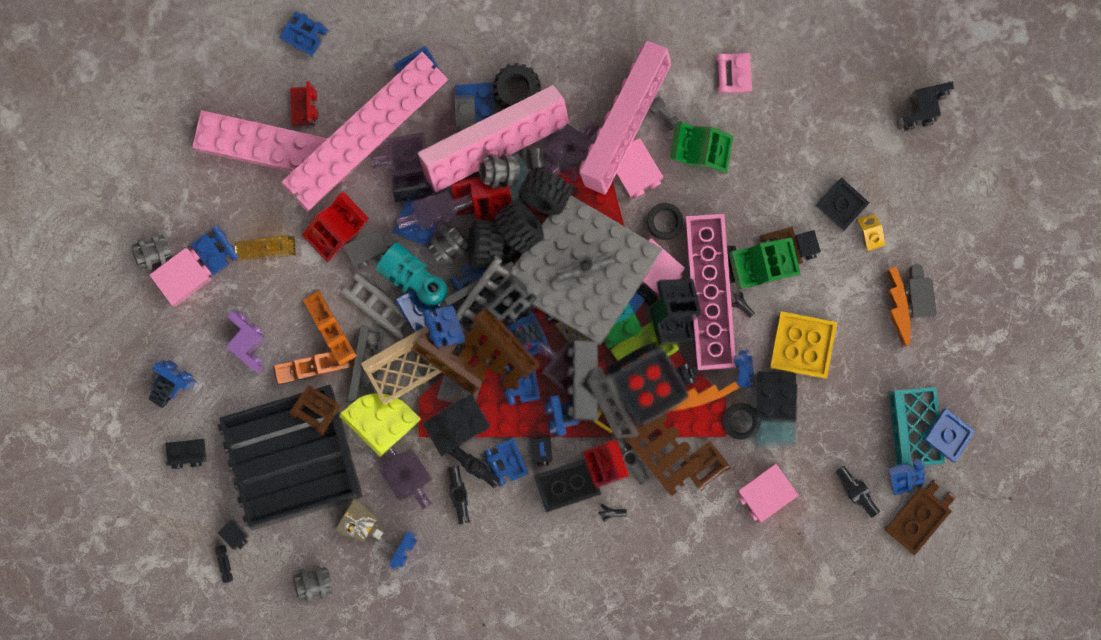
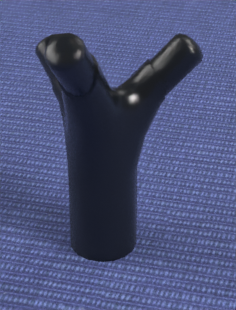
[731,292,755,318]
[598,504,627,522]

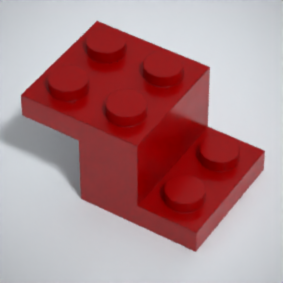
[451,176,512,221]
[302,191,369,263]
[583,440,629,488]

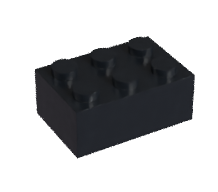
[534,459,601,512]

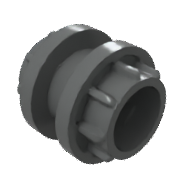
[479,154,520,188]
[428,225,468,265]
[132,234,172,271]
[293,565,333,603]

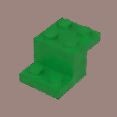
[669,121,734,173]
[729,237,801,290]

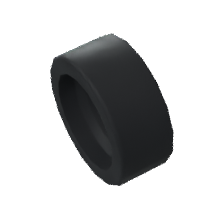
[647,203,684,240]
[722,403,761,440]

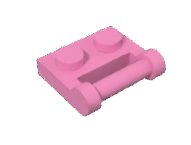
[716,53,752,94]

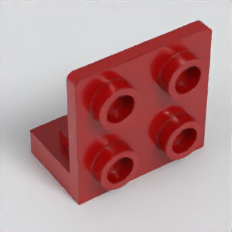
[290,81,318,126]

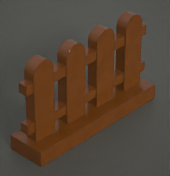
[464,308,540,389]
[411,324,496,395]
[625,413,703,496]

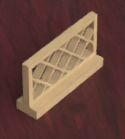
[361,326,442,405]

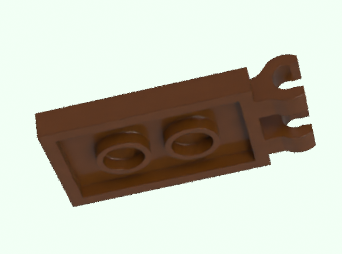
[885,479,956,555]

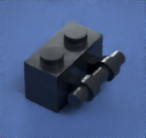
[486,274,537,325]

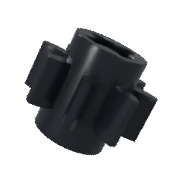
[502,240,521,263]
[677,363,699,386]

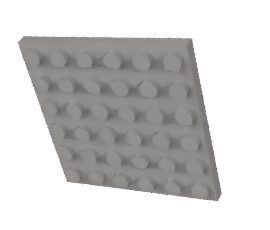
[514,195,662,345]

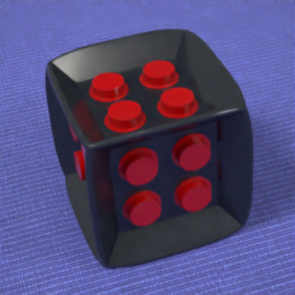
[606,341,689,425]

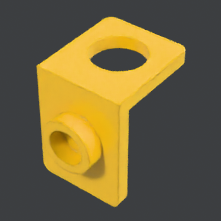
[857,214,885,251]
[593,405,613,433]

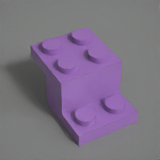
[226,311,265,374]

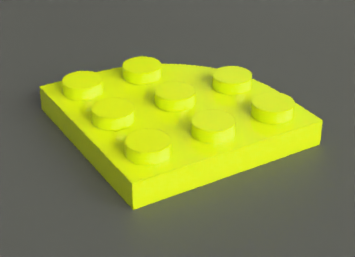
[340,393,421,457]

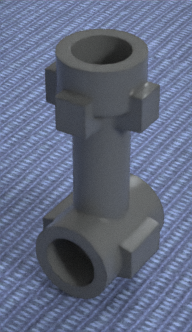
[649,97,678,131]

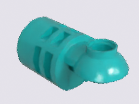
[375,242,447,306]

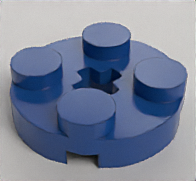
[735,349,754,388]

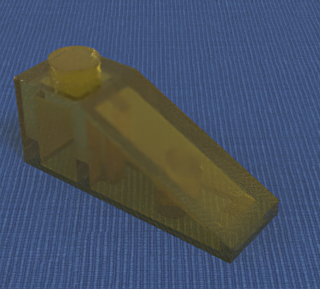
[235,235,296,261]

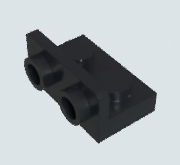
[392,174,433,203]
[165,439,207,469]

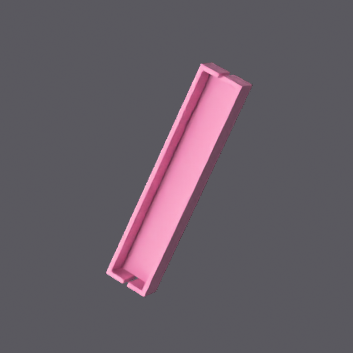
[281,52,448,212]

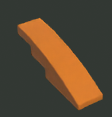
[887,266,910,346]
[303,290,357,366]
[273,352,354,385]
[670,382,739,411]

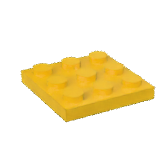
[770,311,837,379]

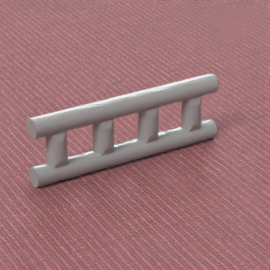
[456,256,518,328]
[341,273,407,341]

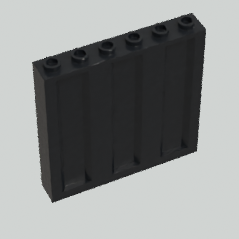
[218,384,363,530]

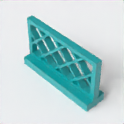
[889,387,945,467]

